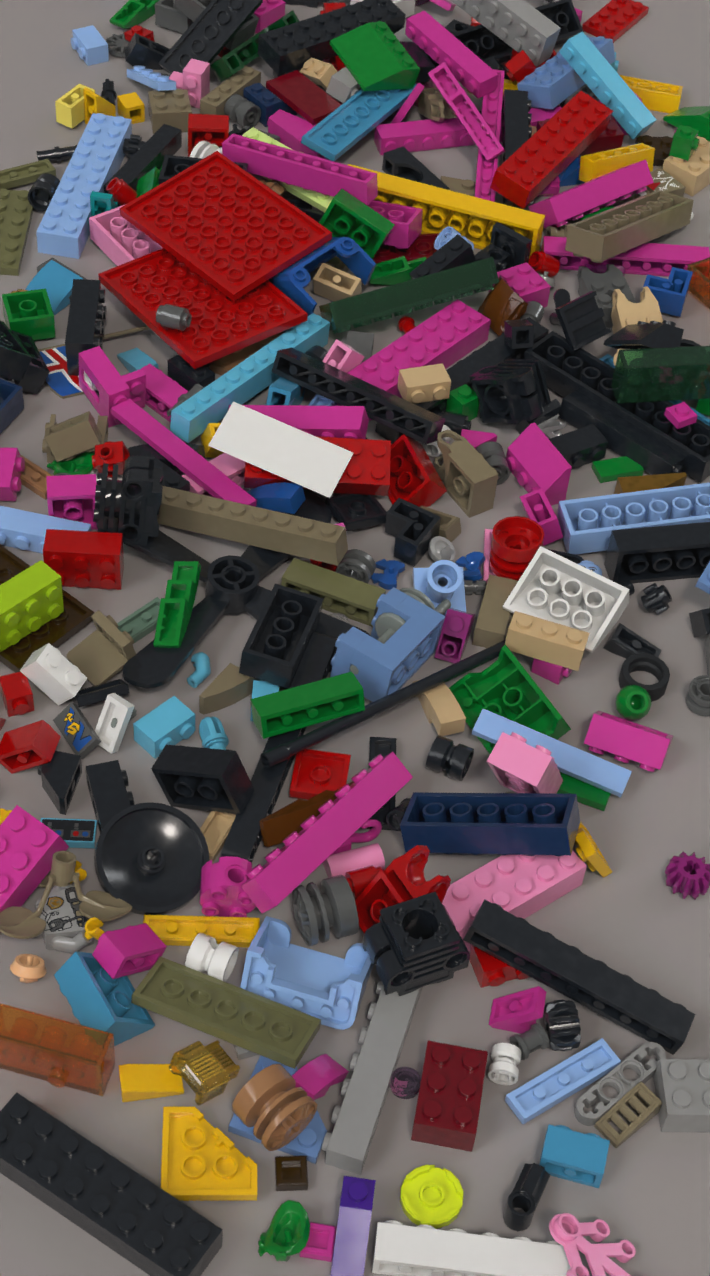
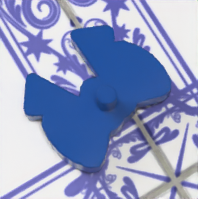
[455,552,485,581]
[371,559,405,590]

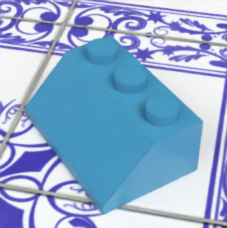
[54,951,155,1047]

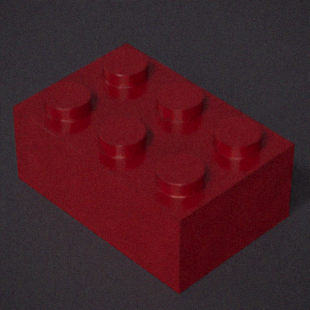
[411,1040,488,1152]

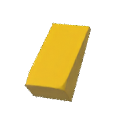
[118,1064,184,1103]

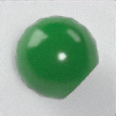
[615,684,652,721]

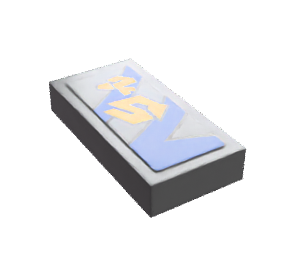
[53,702,101,759]

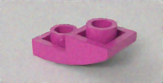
[292,1054,349,1100]

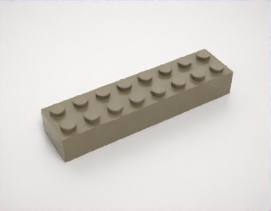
[565,190,694,263]

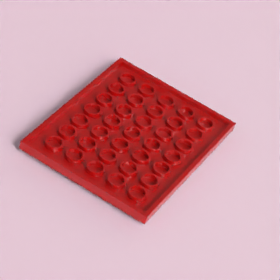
[119,151,332,301]
[98,248,308,369]

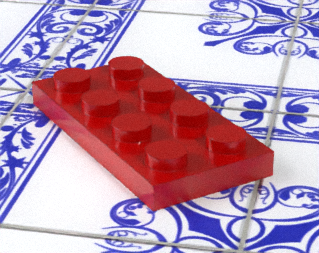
[582,0,649,43]

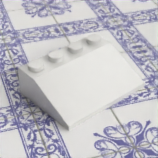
[503,546,629,653]

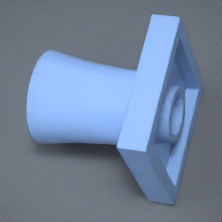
[412,560,466,616]

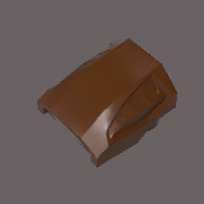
[478,276,528,336]

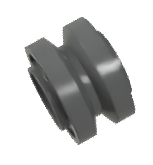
[336,549,376,583]
[686,675,710,716]

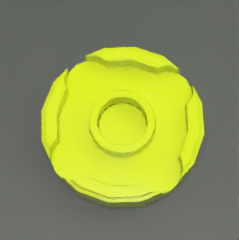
[400,1165,463,1229]

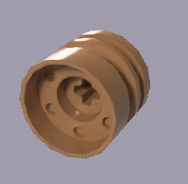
[232,1064,317,1151]

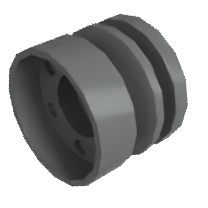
[292,875,359,946]

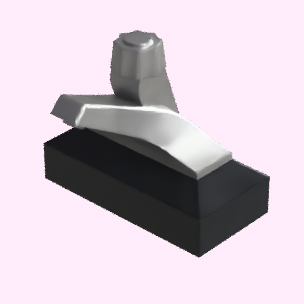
[515,399,567,438]

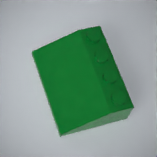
[329,21,420,91]

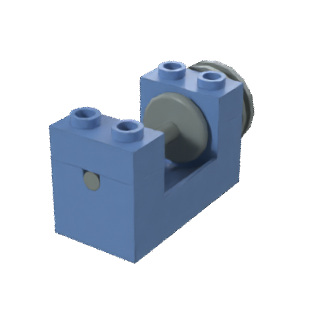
[330,587,451,702]

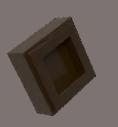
[275,1156,308,1191]

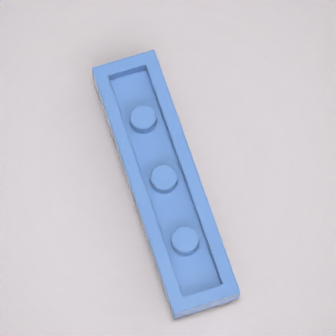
[127,65,176,91]
[505,1038,621,1125]

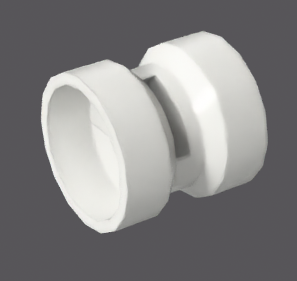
[488,1043,522,1085]

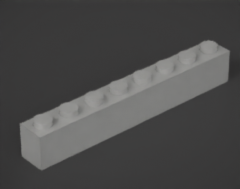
[322,979,422,1175]

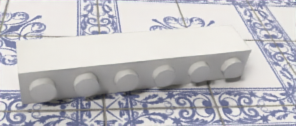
[372,1220,570,1276]

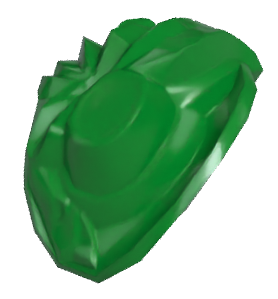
[47,452,94,475]
[258,1200,310,1262]

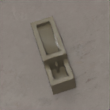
[199,663,263,715]

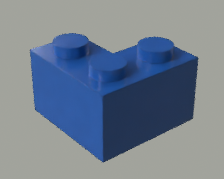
[643,267,693,317]

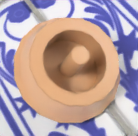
[10,954,47,983]

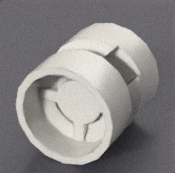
[185,932,239,982]

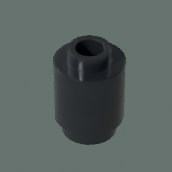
[439,411,472,435]

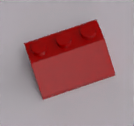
[387,434,447,507]

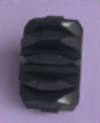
[544,999,581,1051]

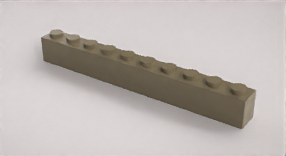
[158,485,348,566]

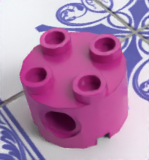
[200,856,256,917]

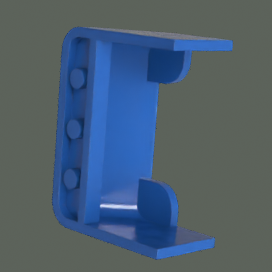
[269,237,376,316]

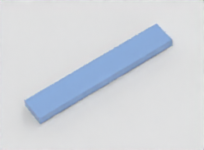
[472,709,632,797]

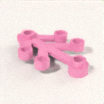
[549,1213,636,1276]

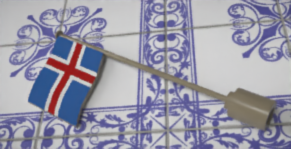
[39,325,150,399]

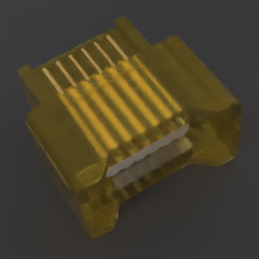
[169,1040,240,1106]

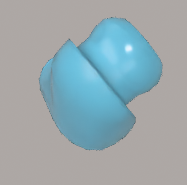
[187,652,211,688]

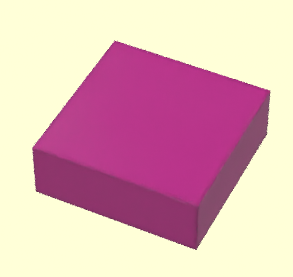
[299,1222,337,1262]

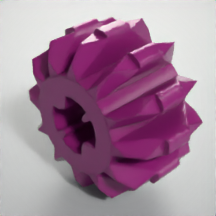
[665,851,710,900]

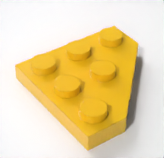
[161,1107,257,1201]

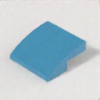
[25,260,83,315]

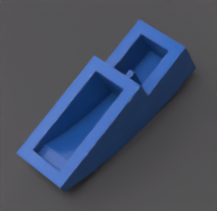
[247,483,305,514]

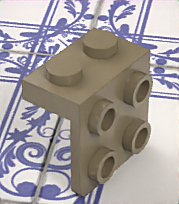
[67,610,136,686]

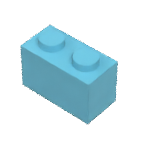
[133,696,195,759]

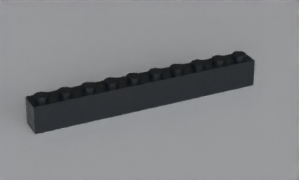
[375,317,549,444]

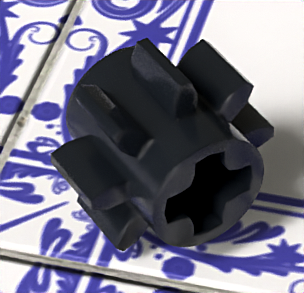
[123,134,146,159]
[641,583,672,615]

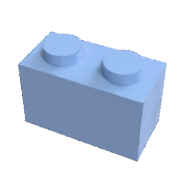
[71,25,109,66]

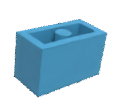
[539,1124,610,1188]

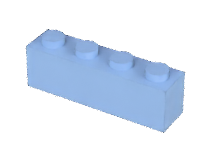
[0,506,91,554]

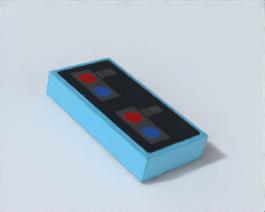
[40,818,97,849]

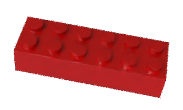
[244,436,391,496]

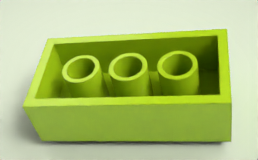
[0,560,64,652]

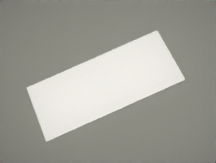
[208,401,353,498]

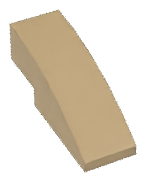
[413,680,466,736]

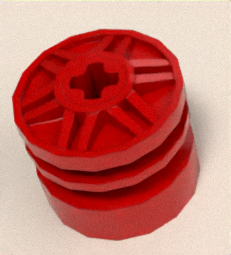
[489,516,544,581]

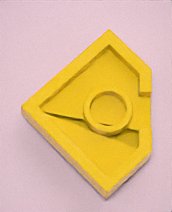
[575,821,612,878]

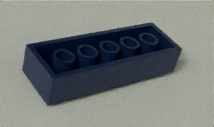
[400,792,580,856]

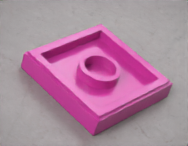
[391,83,425,123]

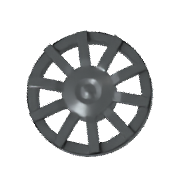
[106,33,130,57]

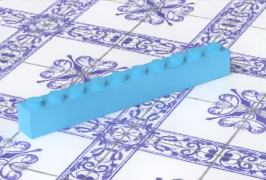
[170,313,330,443]

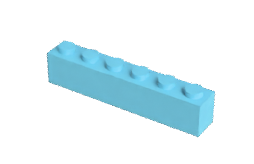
[559,31,657,140]

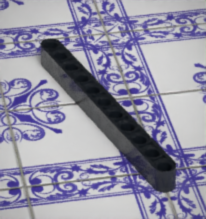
[221,632,338,863]

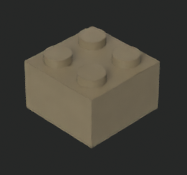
[148,89,192,134]

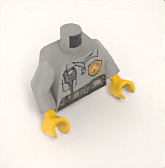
[28,860,105,954]

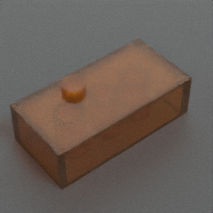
[0,1003,115,1096]

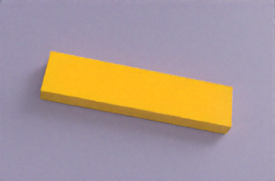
[143,915,260,948]

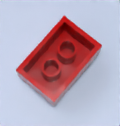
[43,529,124,590]

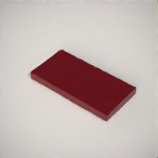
[266,70,341,125]
[373,233,439,264]

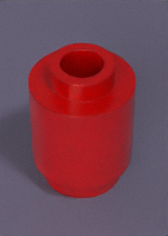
[106,177,137,206]
[528,251,560,277]
[345,865,382,900]

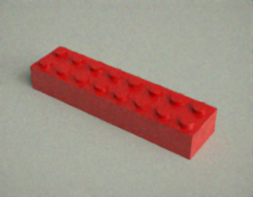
[490,91,613,209]

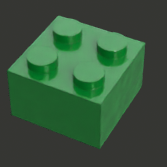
[2,288,56,340]

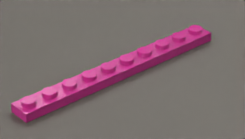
[474,69,505,202]

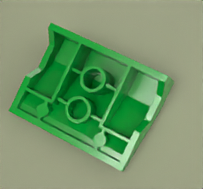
[449,645,571,754]

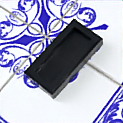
[72,679,130,707]

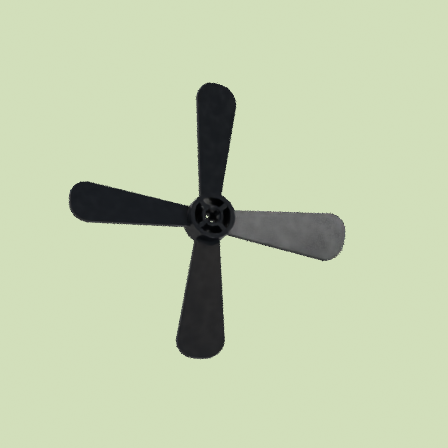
[96,489,372,688]

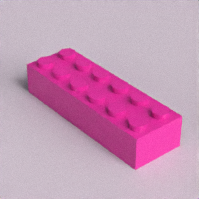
[528,159,654,231]

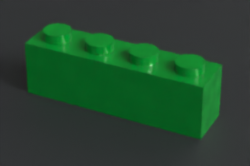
[250,671,365,739]

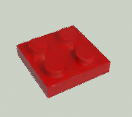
[289,749,351,800]

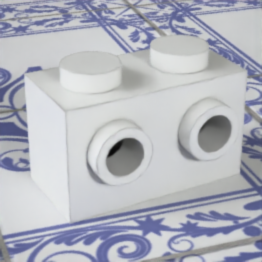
[20,643,87,706]

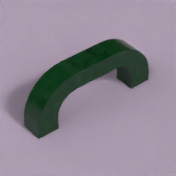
[210,10,299,82]

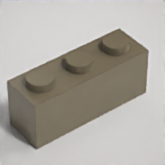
[472,574,518,648]

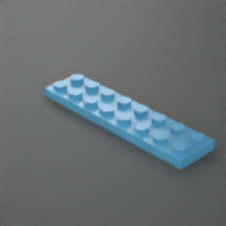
[301,84,417,162]

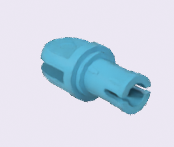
[199,717,229,750]

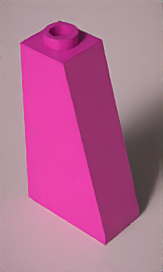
[267,109,328,160]

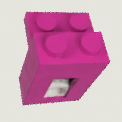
[79,346,146,428]

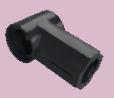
[503,1163,550,1231]

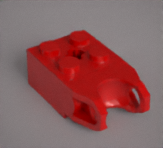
[355,845,451,934]

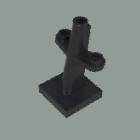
[549,289,611,351]

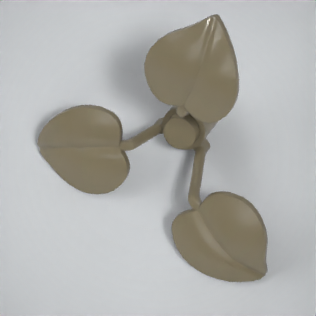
[0,851,133,939]

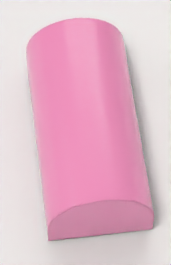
[323,843,385,878]

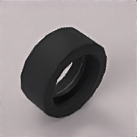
[619,653,670,702]

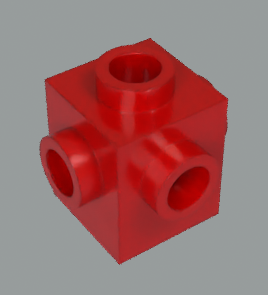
[92,441,130,478]

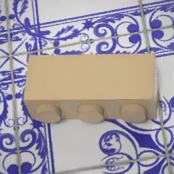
[505,611,590,671]

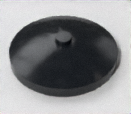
[94,802,209,915]

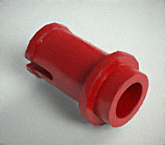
[398,316,416,334]

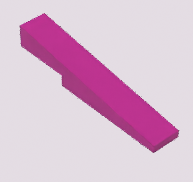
[428,62,505,163]

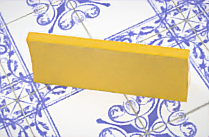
[620,75,683,114]

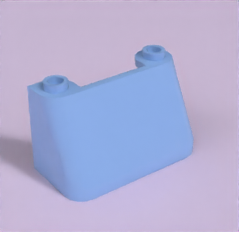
[240,916,373,1030]

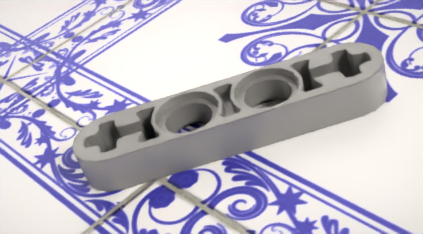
[574,1042,666,1126]

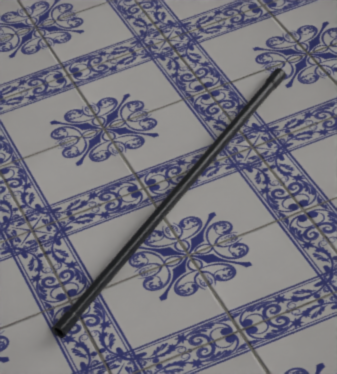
[260,581,635,768]

